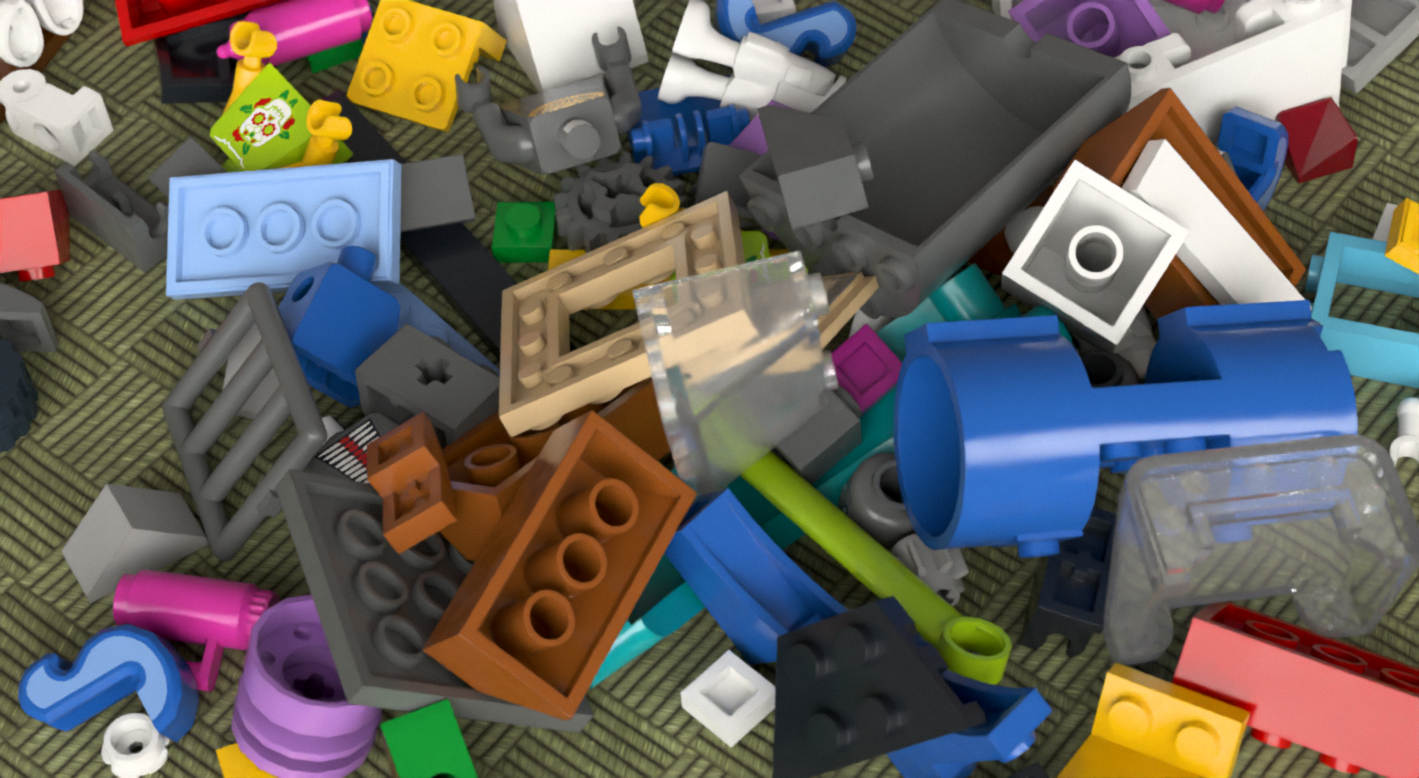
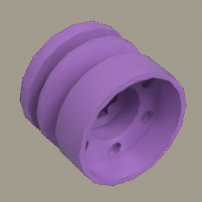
[231,594,382,778]

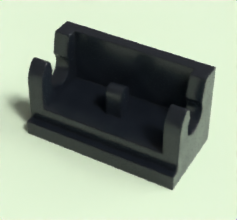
[1019,507,1127,657]

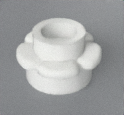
[102,713,170,778]

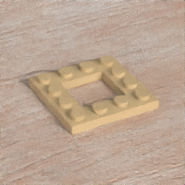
[499,191,755,437]

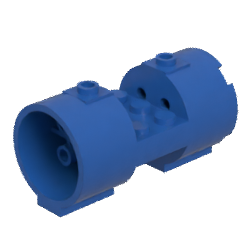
[894,300,1358,558]

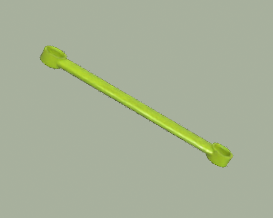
[665,371,1012,685]

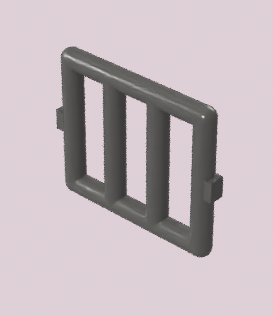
[162,282,327,561]

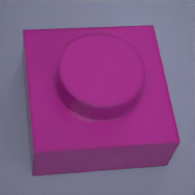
[818,323,902,418]

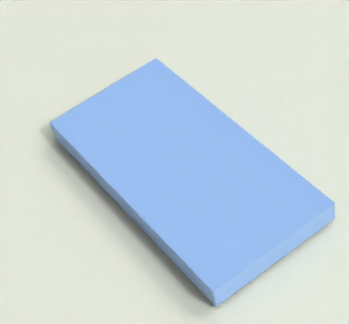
[166,159,402,300]

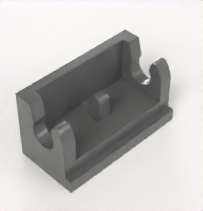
[54,150,169,273]
[400,154,475,233]

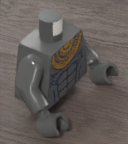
[455,27,642,175]

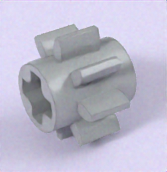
[890,534,969,606]

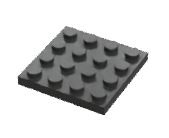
[275,469,594,733]

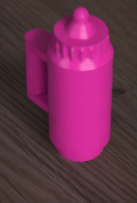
[217,0,372,66]
[113,569,281,692]

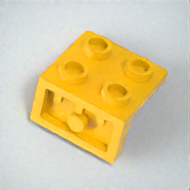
[346,0,507,132]
[1057,662,1250,778]

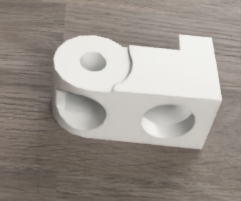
[0,69,114,166]

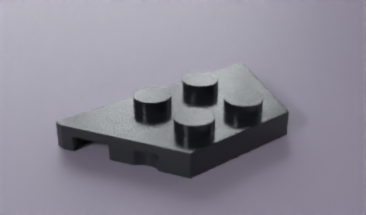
[773,596,987,778]

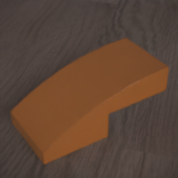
[367,412,457,554]

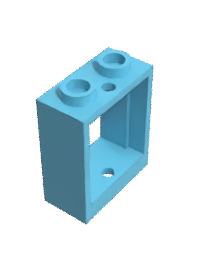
[1305,232,1419,389]

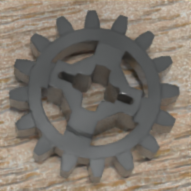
[554,152,686,253]

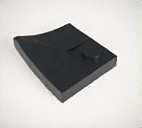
[153,11,277,104]

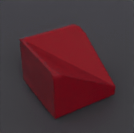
[1275,97,1358,184]

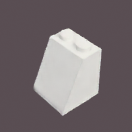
[493,0,648,93]
[1001,160,1190,353]

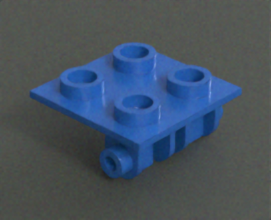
[627,75,750,176]

